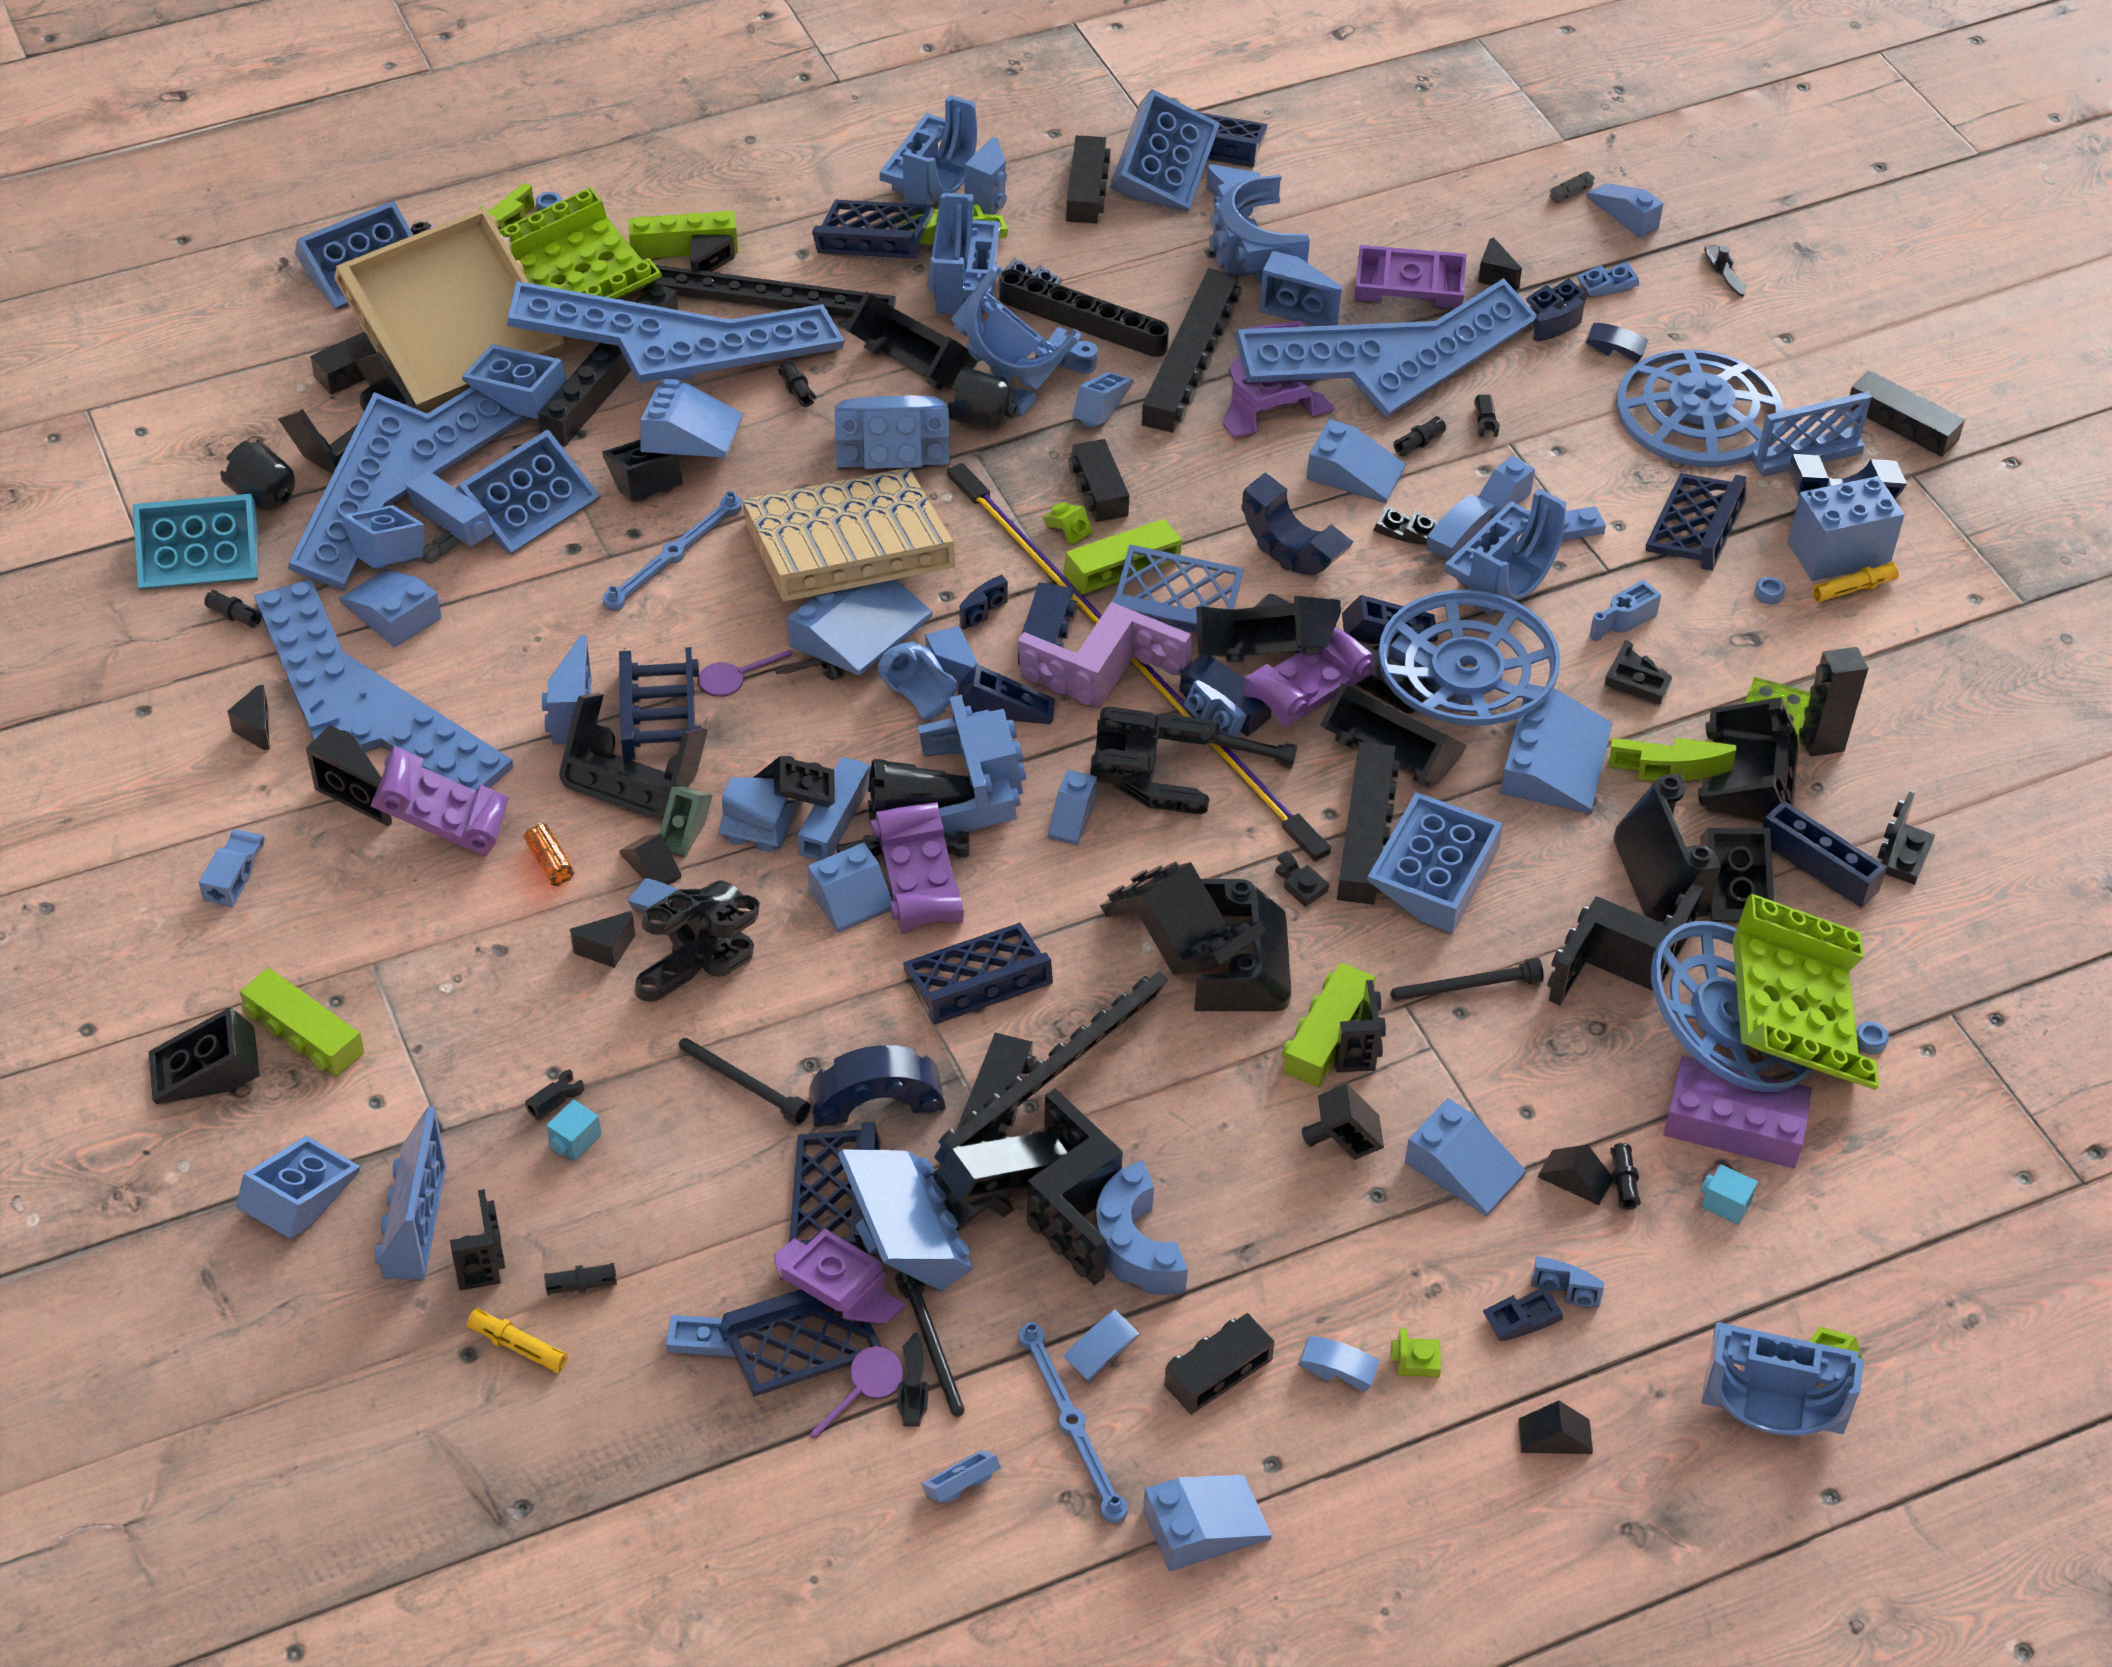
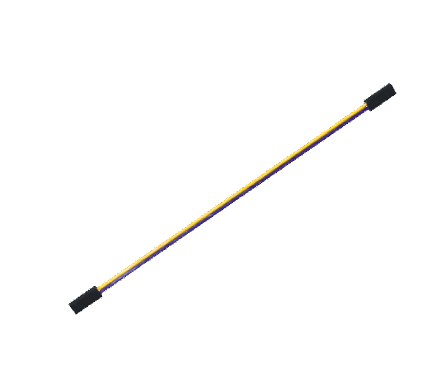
[947,462,1331,862]

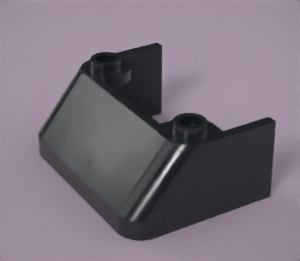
[845,291,979,391]
[278,352,418,474]
[1196,596,1341,662]
[1320,682,1467,788]
[559,693,708,818]
[1194,879,1291,1012]

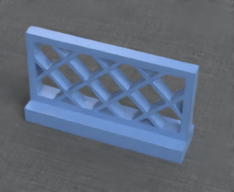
[1751,392,1871,477]
[1112,544,1244,633]

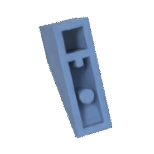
[1587,183,1664,238]
[1072,371,1133,427]

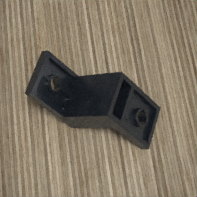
[1100,861,1267,975]
[1547,883,1704,1006]
[1026,1088,1123,1285]

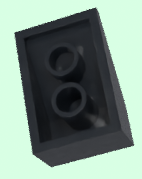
[306,725,392,826]
[1700,828,1774,921]
[149,1007,260,1104]

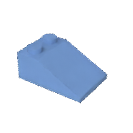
[1259,251,1342,326]
[462,344,567,419]
[1307,419,1406,503]
[339,569,441,648]
[542,635,592,744]
[1405,1098,1526,1217]
[236,1136,361,1239]
[1143,1475,1272,1572]

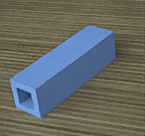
[405,471,494,547]
[798,756,870,861]

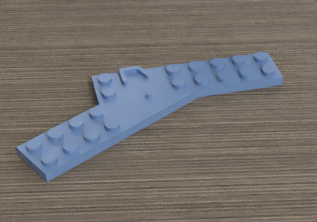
[1235,278,1537,418]
[507,281,844,383]
[288,387,529,590]
[254,579,514,791]

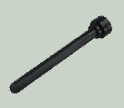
[1211,733,1297,769]
[1390,957,1544,1000]
[679,1038,811,1126]
[895,1271,965,1417]

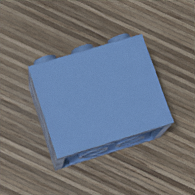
[1788,476,1905,581]

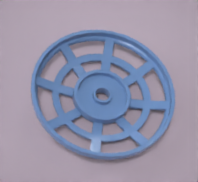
[1616,349,1783,468]
[1378,590,1560,726]
[1651,921,1813,1092]

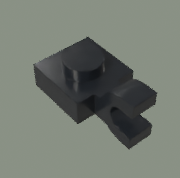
[1275,850,1329,907]

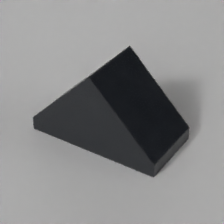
[690,235,735,272]
[1478,237,1522,290]
[227,685,270,750]
[620,834,681,885]
[569,911,635,968]
[1538,1144,1613,1205]
[1518,1400,1593,1454]

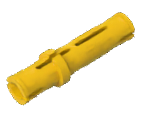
[1812,562,1899,603]
[467,1308,568,1374]

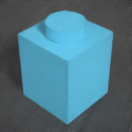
[546,1099,601,1162]
[1700,1164,1758,1225]

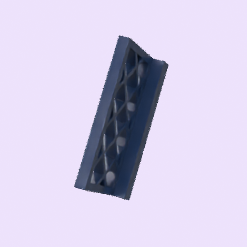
[1199,112,1268,167]
[812,199,934,259]
[1646,473,1746,571]
[903,923,1053,1025]
[789,1122,881,1254]
[719,1289,882,1397]

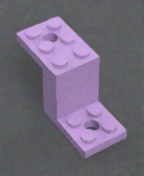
[1018,602,1192,709]

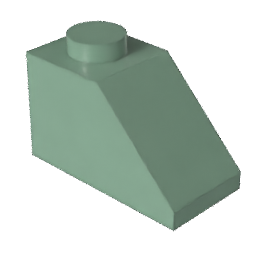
[659,786,713,856]

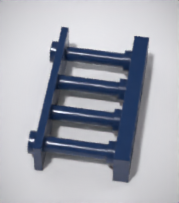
[619,647,701,760]

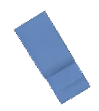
[1589,579,1661,641]
[199,829,265,907]

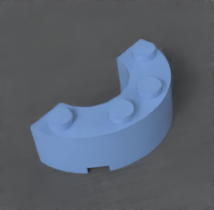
[1096,1160,1188,1295]

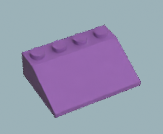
[1663,1056,1812,1169]

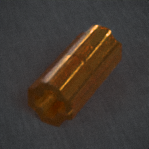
[523,823,575,886]

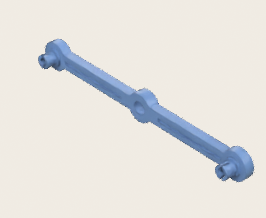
[603,491,742,610]
[1018,1322,1128,1524]

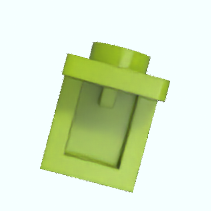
[1042,502,1092,544]

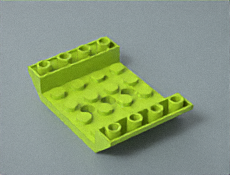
[498,187,662,300]
[1732,894,1879,1090]

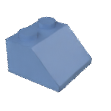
[965,137,1007,215]
[342,505,424,569]
[808,842,892,932]

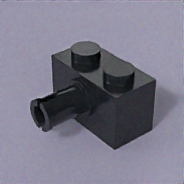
[1302,1084,1384,1160]

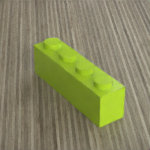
[628,211,738,259]
[1063,519,1183,595]
[1281,962,1376,1087]
[239,967,365,1077]

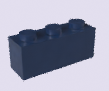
[1018,582,1077,665]
[1180,655,1272,737]

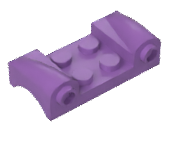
[1354,245,1467,309]
[1243,627,1374,728]
[371,746,509,857]
[871,802,964,934]

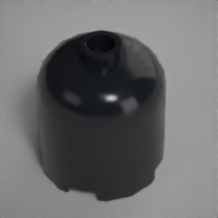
[948,367,1018,431]
[220,439,296,510]

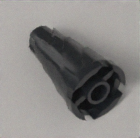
[868,759,975,821]

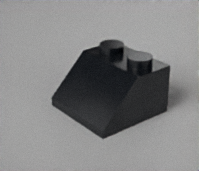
[602,439,683,501]

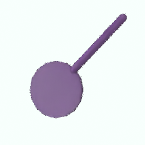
[698,650,792,697]
[811,1346,903,1438]

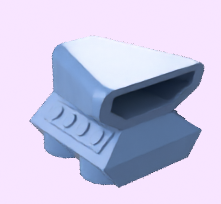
[719,777,797,851]

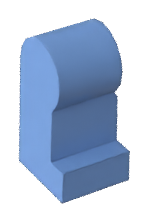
[1047,327,1098,374]

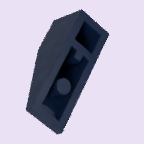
[1342,595,1438,644]
[958,663,1055,724]

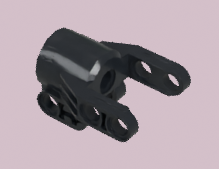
[1090,707,1220,814]
[634,880,760,1002]

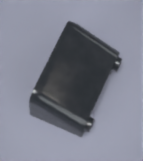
[1698,697,1798,820]
[1614,773,1721,922]

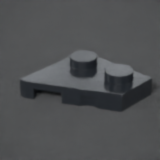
[1604,640,1672,705]

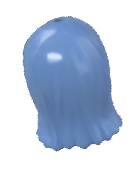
[878,642,958,721]

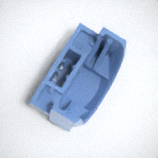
[879,95,977,205]
[1209,174,1310,284]
[927,193,1000,315]
[951,263,1082,390]
[834,396,949,469]
[1444,488,1566,615]
[917,695,1026,836]
[1701,1322,1864,1436]

